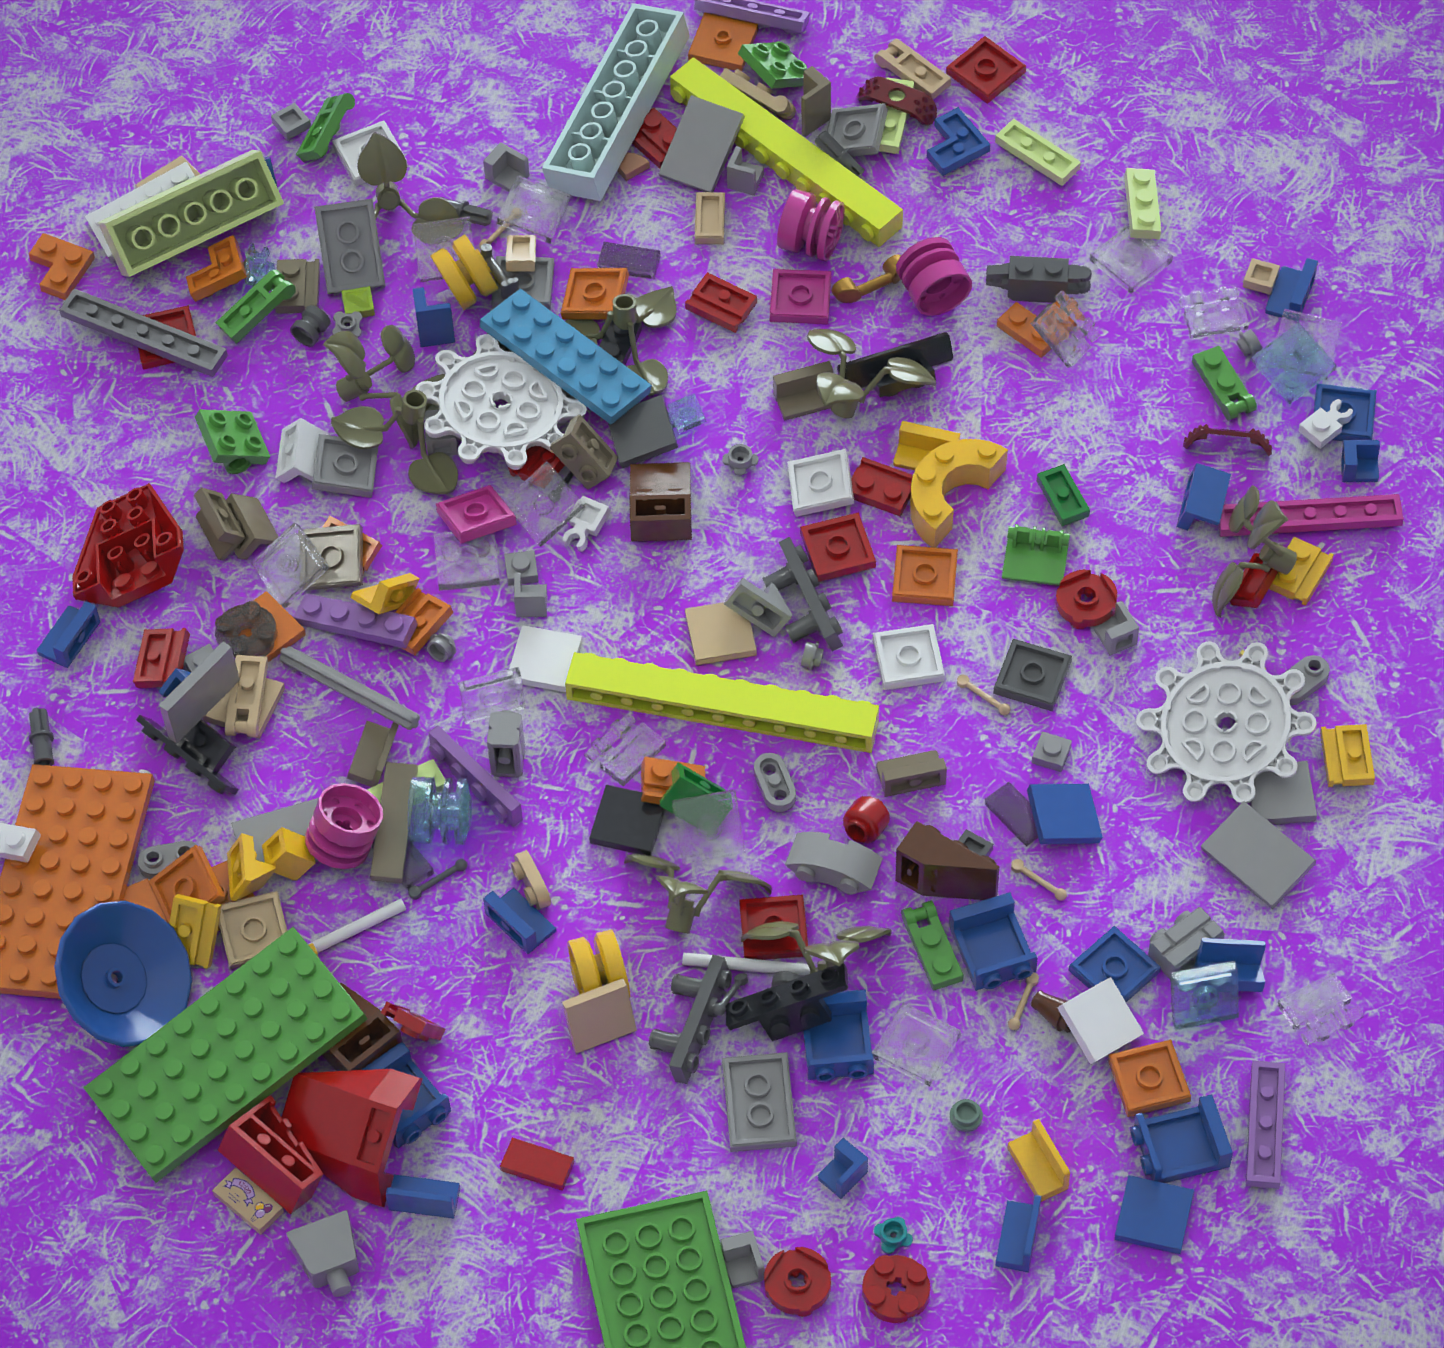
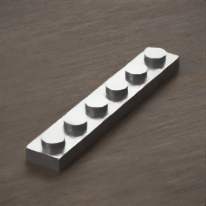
[59,288,228,377]

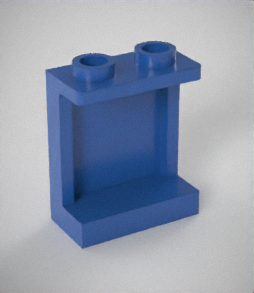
[949,892,1038,991]
[803,989,874,1082]
[361,1042,451,1149]
[1130,1094,1233,1183]

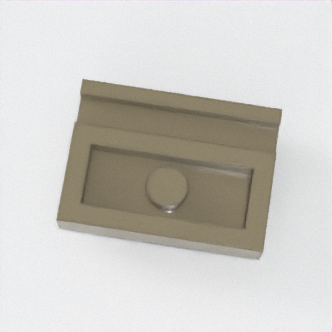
[275,259,320,313]

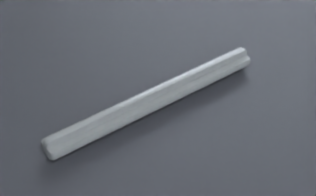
[279,646,420,730]

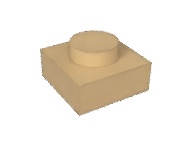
[1243,258,1280,295]

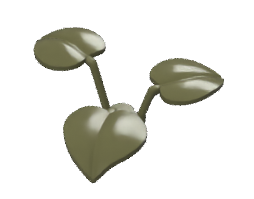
[357,132,464,245]
[565,286,677,395]
[323,325,424,449]
[807,329,937,418]
[331,374,458,494]
[1212,485,1297,618]
[624,854,772,934]
[741,921,892,974]

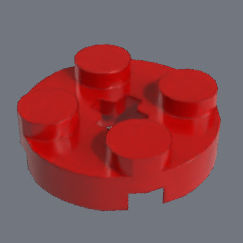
[1056,569,1117,629]
[764,1247,831,1317]
[862,1255,930,1323]

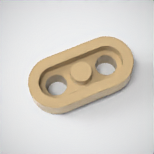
[511,850,551,910]

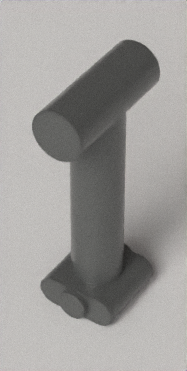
[480,243,519,299]

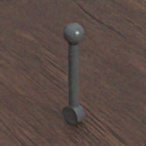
[408,859,467,900]
[713,973,748,1016]

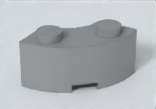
[785,832,883,895]

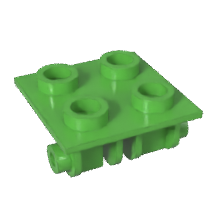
[1002,524,1070,586]

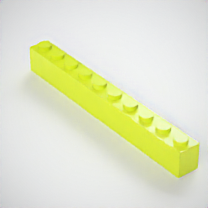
[670,57,903,247]
[565,652,879,753]

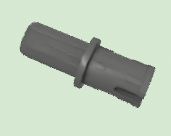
[815,131,865,177]
[439,197,493,226]
[28,707,54,766]

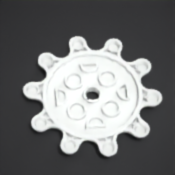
[415,334,587,470]
[1136,641,1317,803]

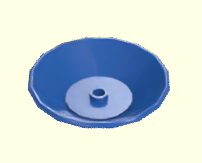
[54,901,192,1047]

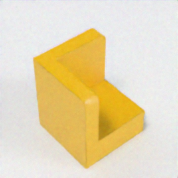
[262,827,316,881]

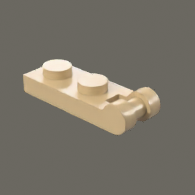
[874,39,951,99]
[720,68,796,120]
[225,655,268,737]

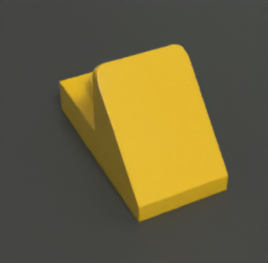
[227,833,276,901]

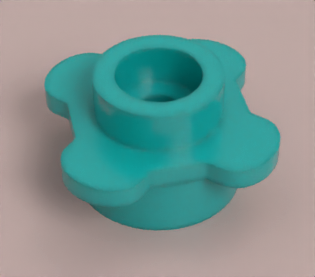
[874,1217,913,1254]

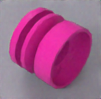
[777,189,845,261]
[896,237,972,316]
[305,783,383,869]

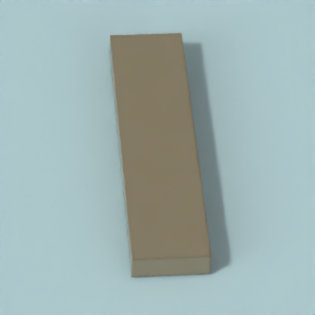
[370,762,418,883]

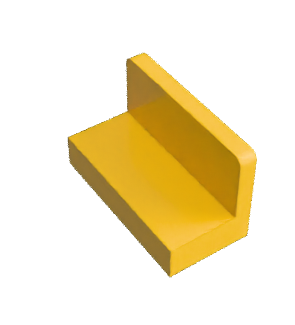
[893,421,961,471]
[350,573,420,614]
[1007,1119,1070,1202]

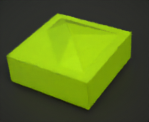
[341,286,375,317]

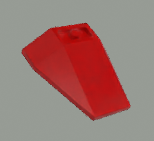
[72,483,184,608]
[281,1069,423,1207]

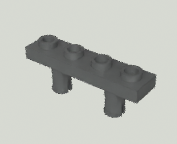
[762,537,843,651]
[649,955,732,1084]

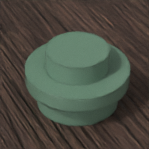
[950,1099,983,1132]

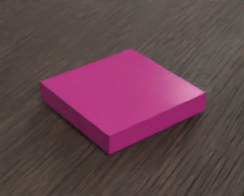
[770,269,831,324]
[436,485,517,544]

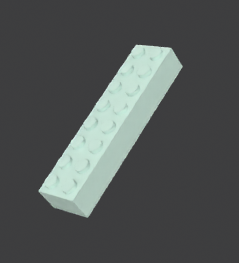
[542,3,690,201]

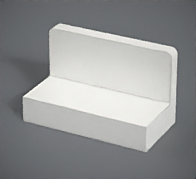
[275,418,328,483]

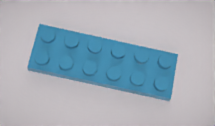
[479,288,652,425]

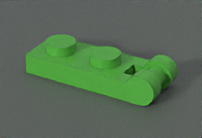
[296,93,355,162]
[215,269,296,344]
[1192,346,1257,421]
[901,900,964,991]

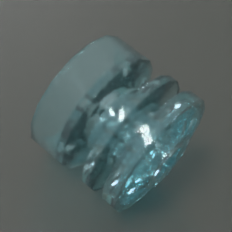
[408,776,472,845]

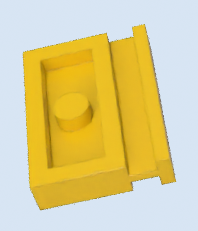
[1269,537,1334,606]
[1320,724,1375,787]
[169,894,222,969]

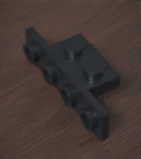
[837,332,953,397]
[136,715,239,795]
[725,963,848,1041]

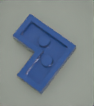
[927,107,991,176]

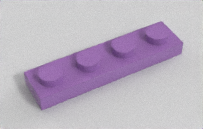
[694,0,810,33]
[293,593,418,649]
[428,725,523,827]
[1246,1060,1286,1189]

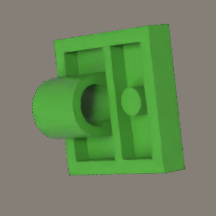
[738,41,807,89]
[195,409,270,474]

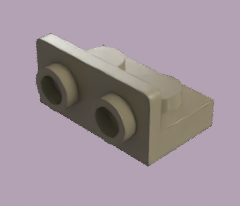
[550,414,618,489]

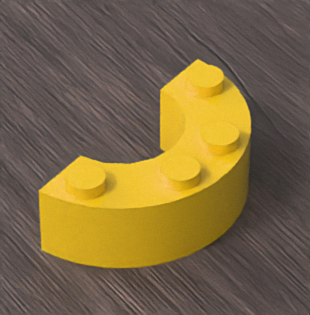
[910,439,1008,548]

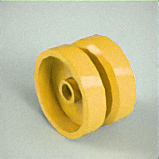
[430,234,499,310]
[567,929,631,997]

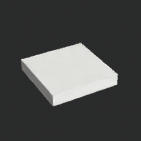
[332,121,408,187]
[787,449,854,517]
[873,624,945,690]
[507,625,582,693]
[1057,977,1144,1065]

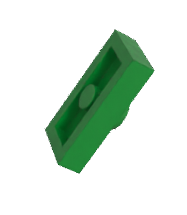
[1036,464,1090,526]

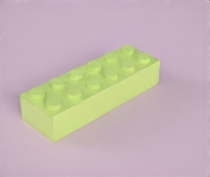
[97,150,284,277]

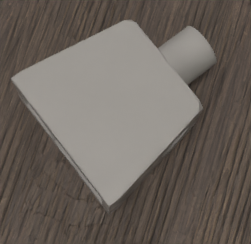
[286,1210,359,1297]

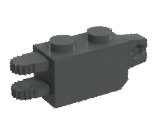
[986,256,1092,303]

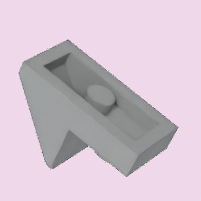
[724,578,792,637]

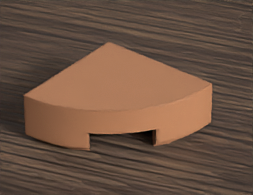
[617,152,650,181]

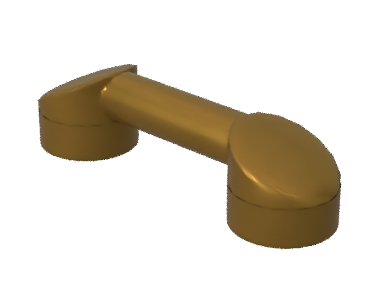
[831,254,901,303]

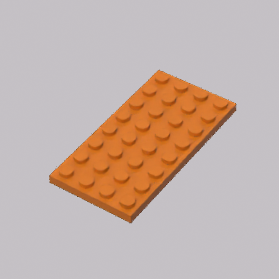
[0,764,155,999]

